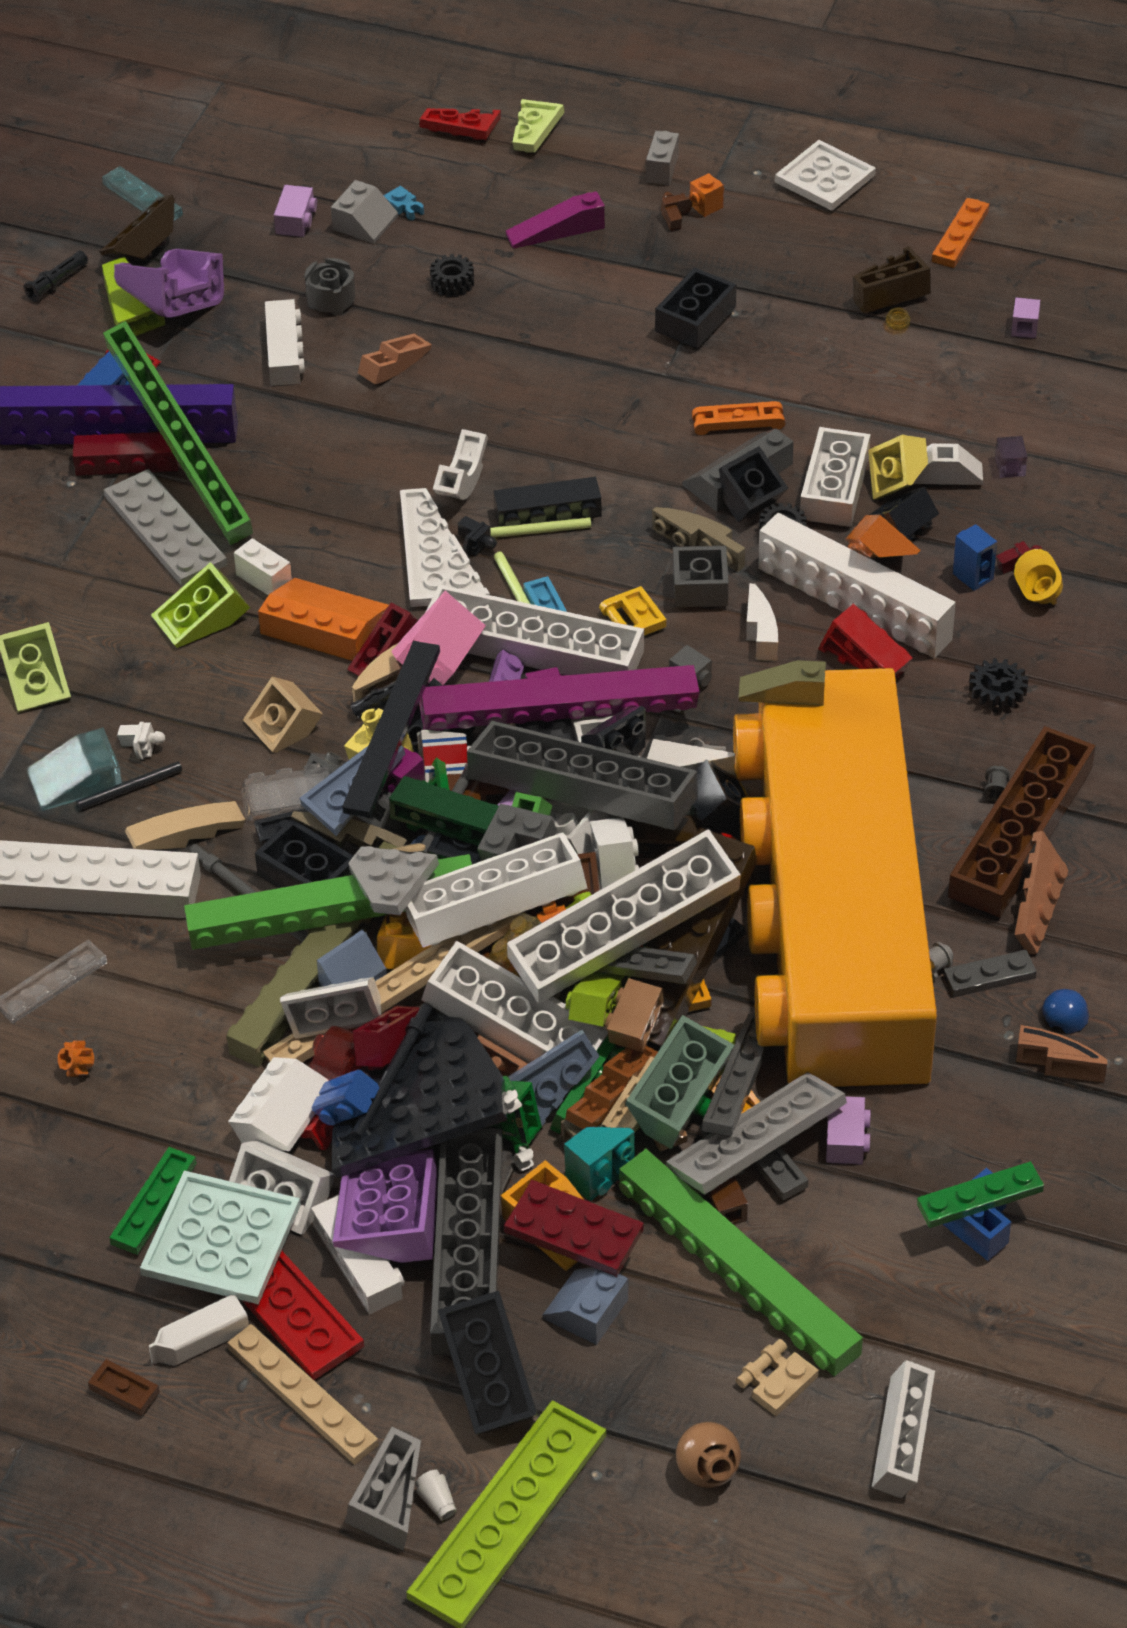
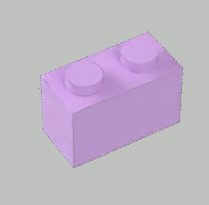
[274,185,317,237]
[826,1097,870,1164]

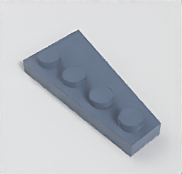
[299,746,405,836]

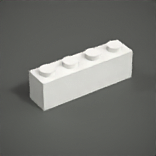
[265,299,305,386]
[311,1195,404,1315]
[872,1360,935,1498]

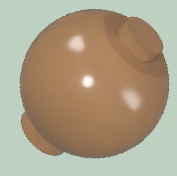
[676,1422,741,1488]

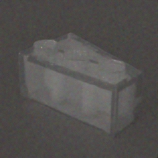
[241,763,329,822]

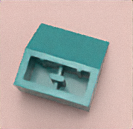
[564,1127,634,1202]

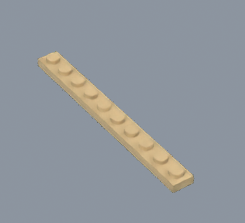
[263,914,525,1063]

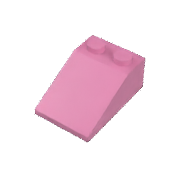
[391,590,486,685]

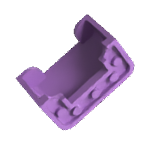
[114,249,224,318]

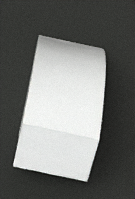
[746,583,778,661]

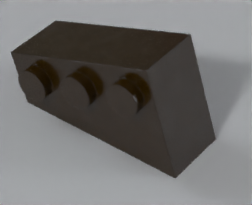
[853,246,931,313]

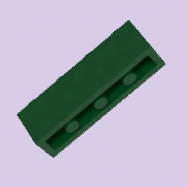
[389,776,499,846]

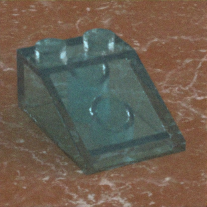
[27,728,122,811]

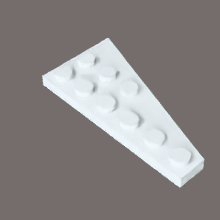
[400,488,490,607]

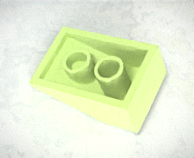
[0,622,71,713]

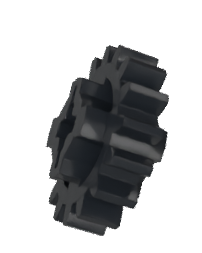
[969,658,1029,710]

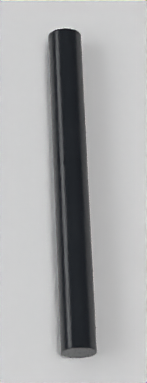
[76,761,182,811]

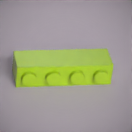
[565,971,631,1027]

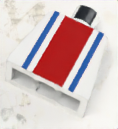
[417,730,471,782]

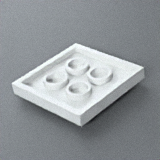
[775,140,876,211]

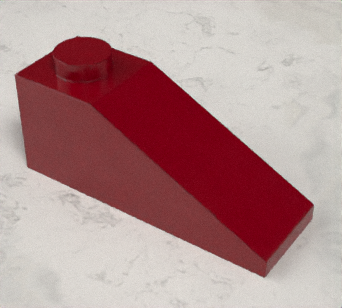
[347,602,418,676]
[353,1006,420,1070]

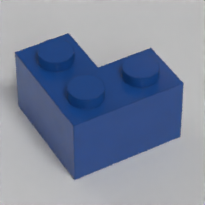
[942,1168,1011,1261]

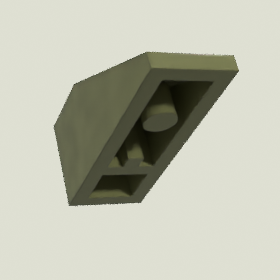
[738,660,826,706]

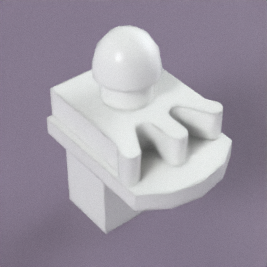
[117,722,165,760]

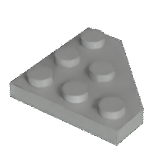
[348,846,439,915]

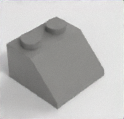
[331,180,398,244]

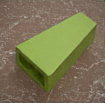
[102,257,166,336]

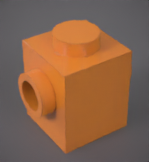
[689,173,724,217]

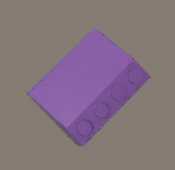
[333,1149,439,1263]

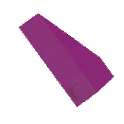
[506,191,605,249]

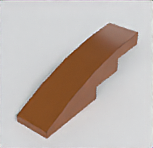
[565,1046,658,1129]

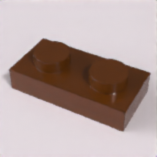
[88,1359,160,1416]

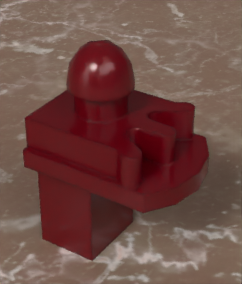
[996,541,1043,574]

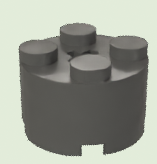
[305,258,356,316]

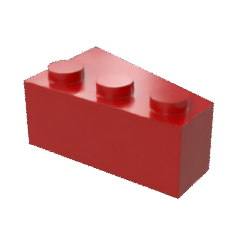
[818,603,913,679]

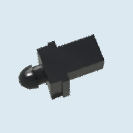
[458,516,497,556]

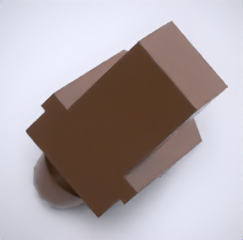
[661,192,692,231]

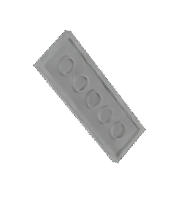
[104,469,227,586]
[666,1072,847,1194]

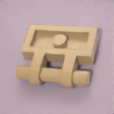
[736,1339,819,1416]

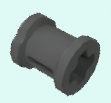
[983,765,1010,803]

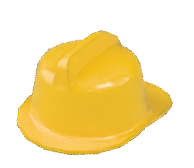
[1014,549,1063,605]

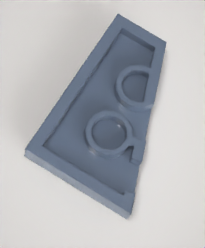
[508,1030,600,1125]

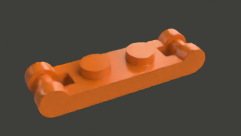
[692,401,786,435]

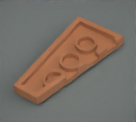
[1015,831,1069,954]

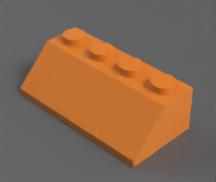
[845,515,921,558]

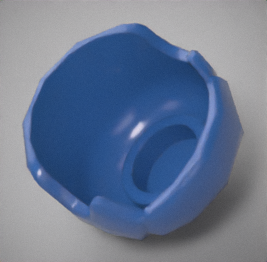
[1042,989,1089,1034]

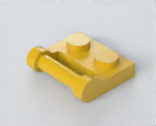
[599,586,667,635]

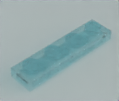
[102,166,183,221]

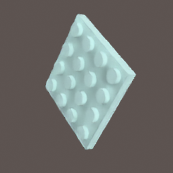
[140,1171,301,1304]

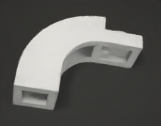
[433,429,488,500]

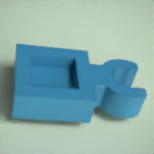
[384,186,424,221]

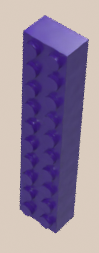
[0,384,238,445]

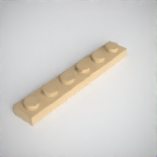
[227,1324,379,1465]

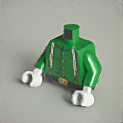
[484,1076,542,1171]

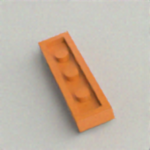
[932,198,990,268]

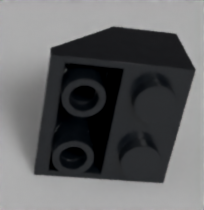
[581,706,646,755]

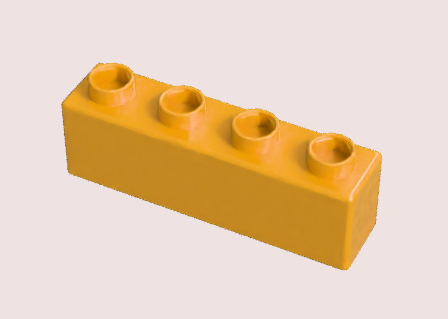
[733,668,937,1087]

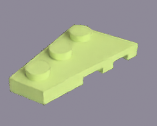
[512,99,565,153]

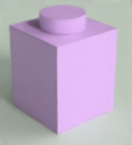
[1011,298,1040,338]

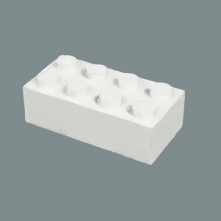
[800,427,870,527]

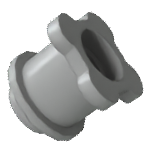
[929,942,954,981]

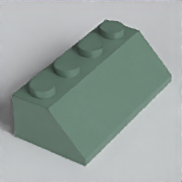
[625,1015,735,1149]

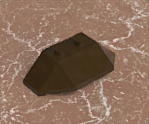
[99,195,175,262]

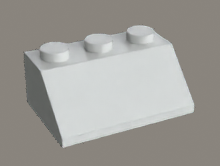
[280,977,381,1039]
[228,1057,329,1151]
[229,1140,335,1235]

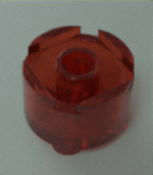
[309,1026,361,1080]

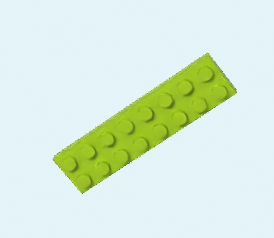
[406,1400,606,1628]

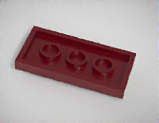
[504,1180,644,1277]

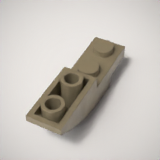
[652,507,745,572]

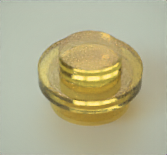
[886,308,911,331]

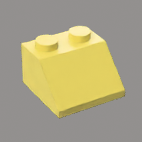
[868,435,928,500]

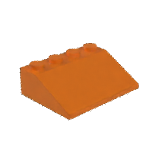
[258,578,389,661]

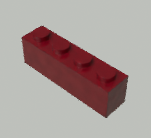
[73,432,178,475]

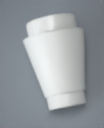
[415,1469,457,1521]

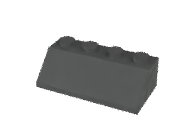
[682,429,794,512]

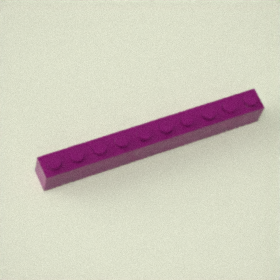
[419,665,699,731]

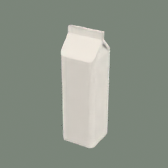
[149,1295,249,1366]

